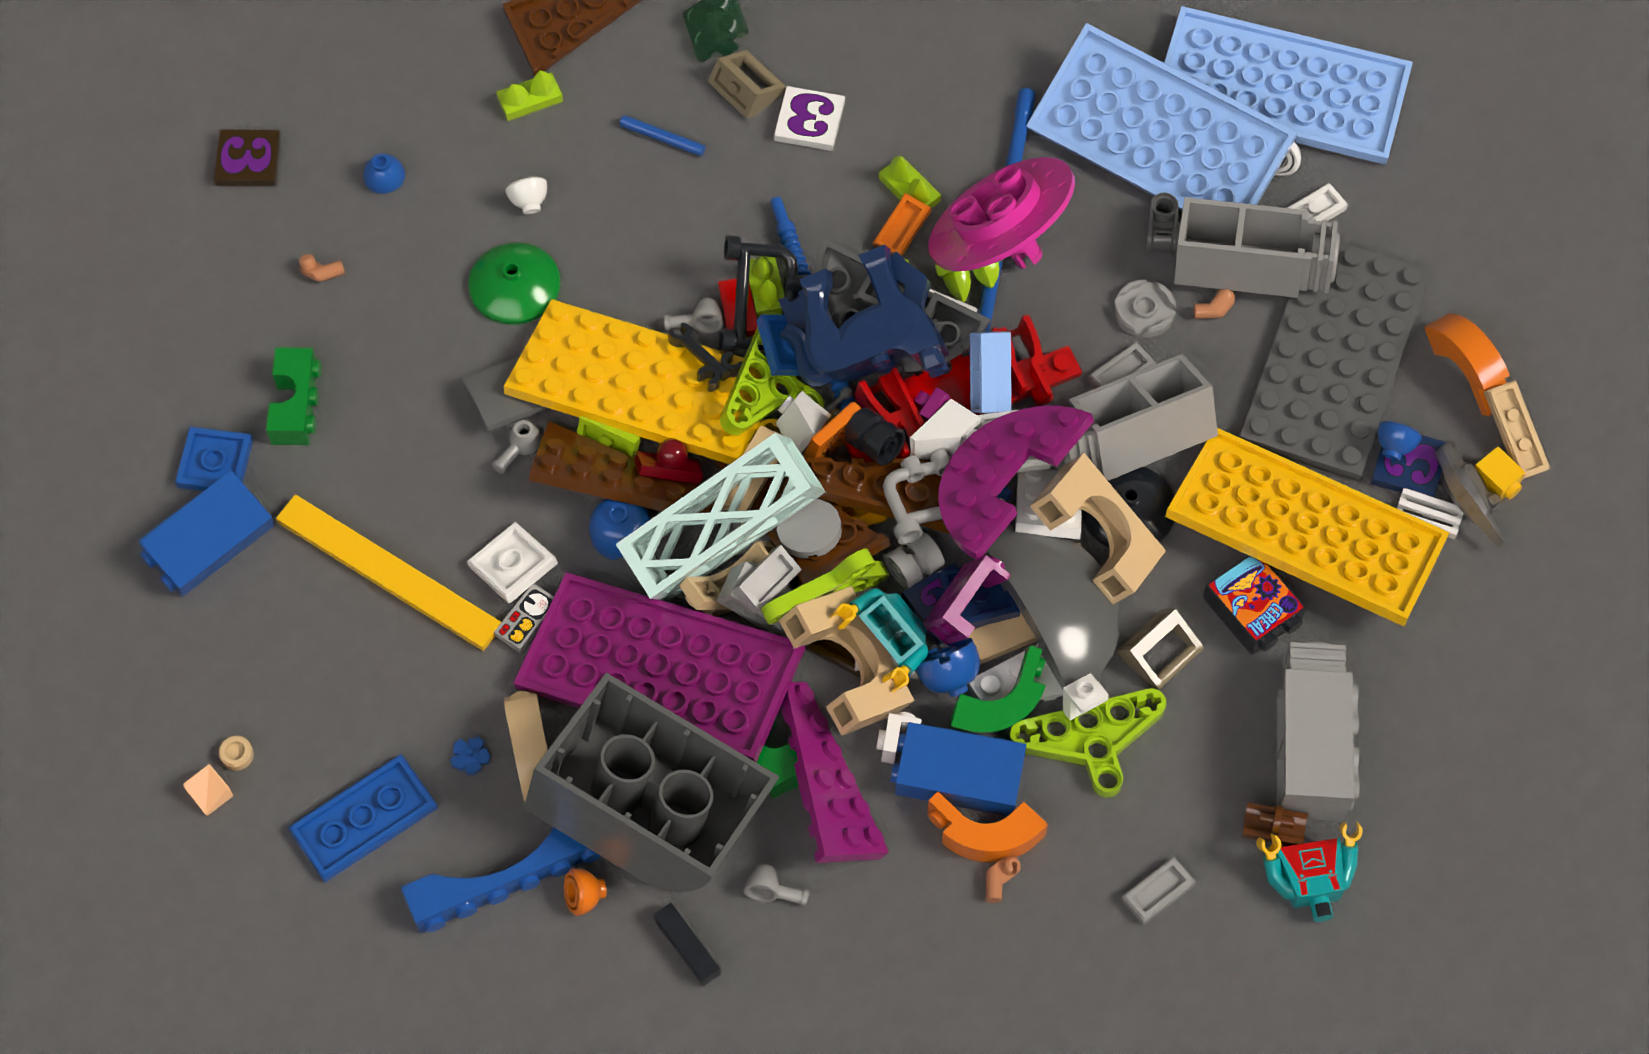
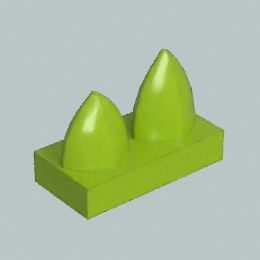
[496,70,563,121]
[879,156,941,208]
[749,256,784,318]
[935,260,1003,303]
[577,416,641,458]

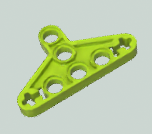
[720,312,824,435]
[761,549,890,625]
[1009,688,1167,798]

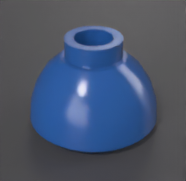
[363,153,405,194]
[1378,421,1422,461]

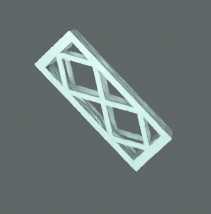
[616,433,826,601]

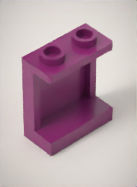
[923,555,1011,645]

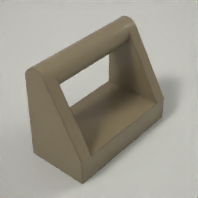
[708,50,786,118]
[1116,609,1204,690]

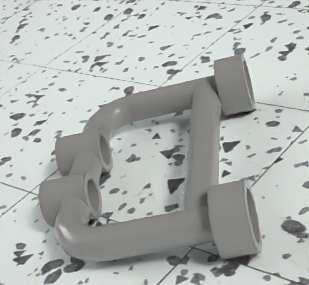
[883,449,1006,545]

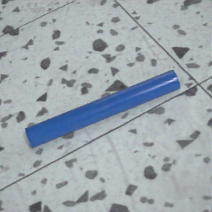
[619,115,706,157]

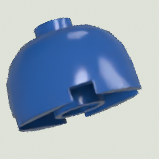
[588,499,651,560]
[915,638,980,697]

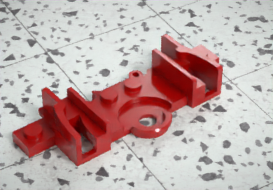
[843,314,1082,462]

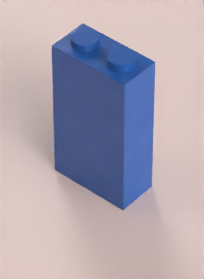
[139,470,274,597]
[890,722,1027,816]

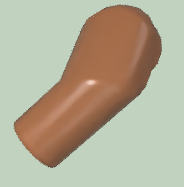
[299,254,345,282]
[1193,289,1235,319]
[985,857,1021,903]

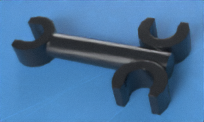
[668,322,742,392]

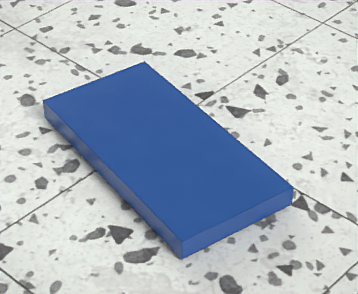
[288,754,438,883]

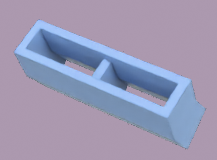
[970,331,1011,413]

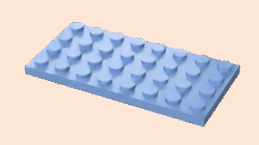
[1164,6,1413,165]
[1026,23,1297,211]

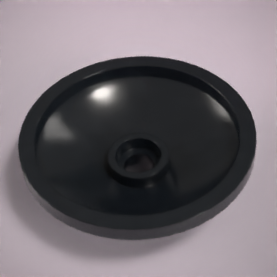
[1081,467,1175,548]

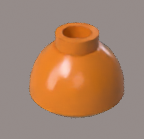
[563,868,607,916]

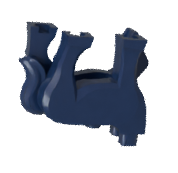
[778,244,950,386]

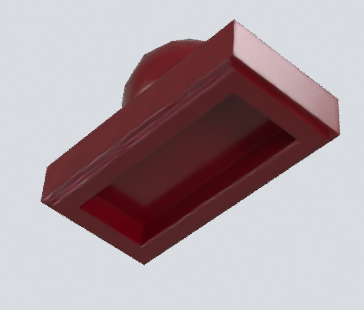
[634,438,703,484]

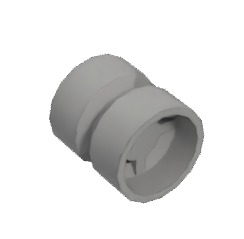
[883,531,945,590]

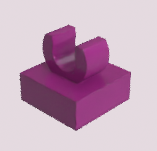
[914,388,951,422]

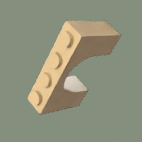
[1030,453,1166,605]
[779,586,915,735]

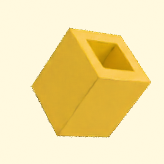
[1474,447,1526,500]

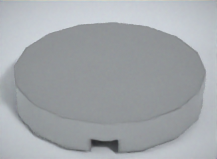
[1114,279,1176,338]
[777,499,842,558]

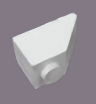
[776,391,831,453]
[910,399,981,459]

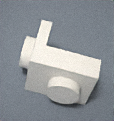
[1063,673,1108,720]
[876,712,922,764]

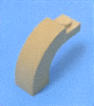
[679,541,774,617]
[504,691,548,802]

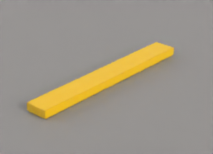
[276,494,501,652]

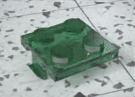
[682,0,749,63]

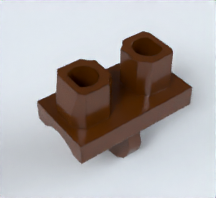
[1242,802,1308,846]

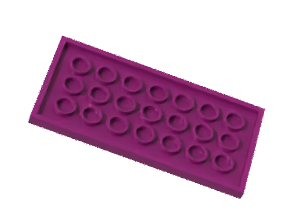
[513,572,805,762]

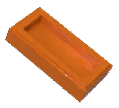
[873,193,932,257]

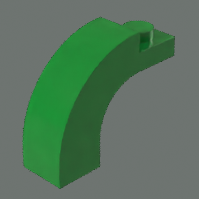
[948,646,1046,734]

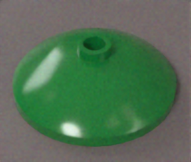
[468,242,561,325]

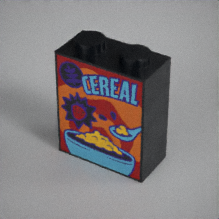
[1202,555,1306,655]

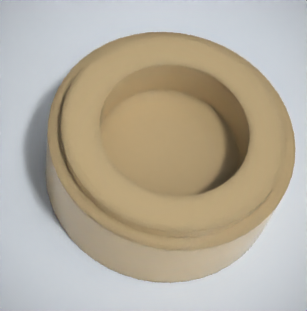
[219,736,254,771]

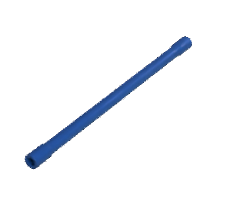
[968,88,1036,355]

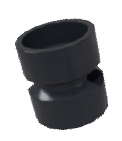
[844,407,905,465]

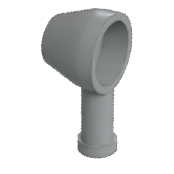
[664,298,723,333]
[491,420,541,474]
[744,864,809,906]

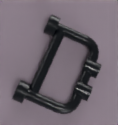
[718,235,805,354]

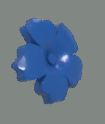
[450,736,491,776]

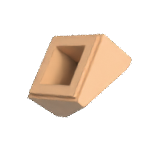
[183,764,233,816]

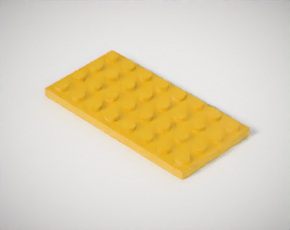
[504,299,780,465]
[1165,428,1450,626]

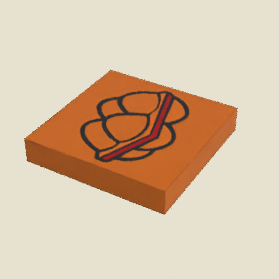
[803,402,862,458]

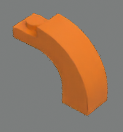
[1424,313,1510,416]
[927,792,1048,863]

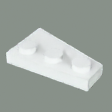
[967,644,1063,701]

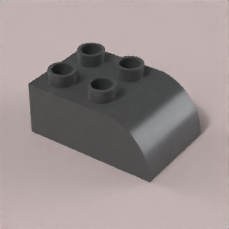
[524,673,779,892]

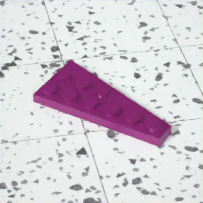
[781,682,889,863]

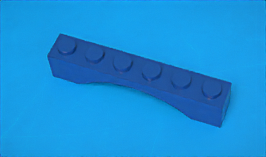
[401,827,602,933]

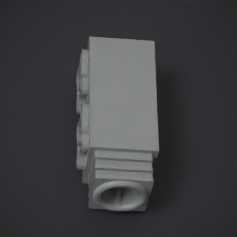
[1174,197,1340,298]
[1056,354,1218,481]
[1276,641,1360,822]

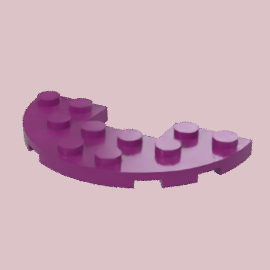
[938,406,1094,561]

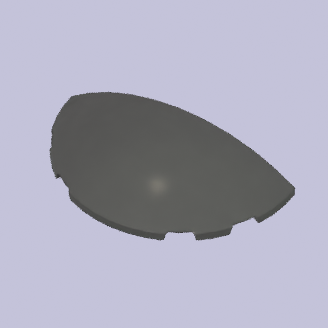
[815,239,991,373]
[983,525,1119,690]

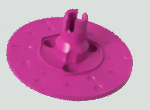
[928,157,1075,271]

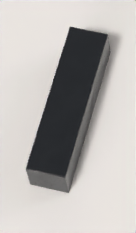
[653,902,721,987]

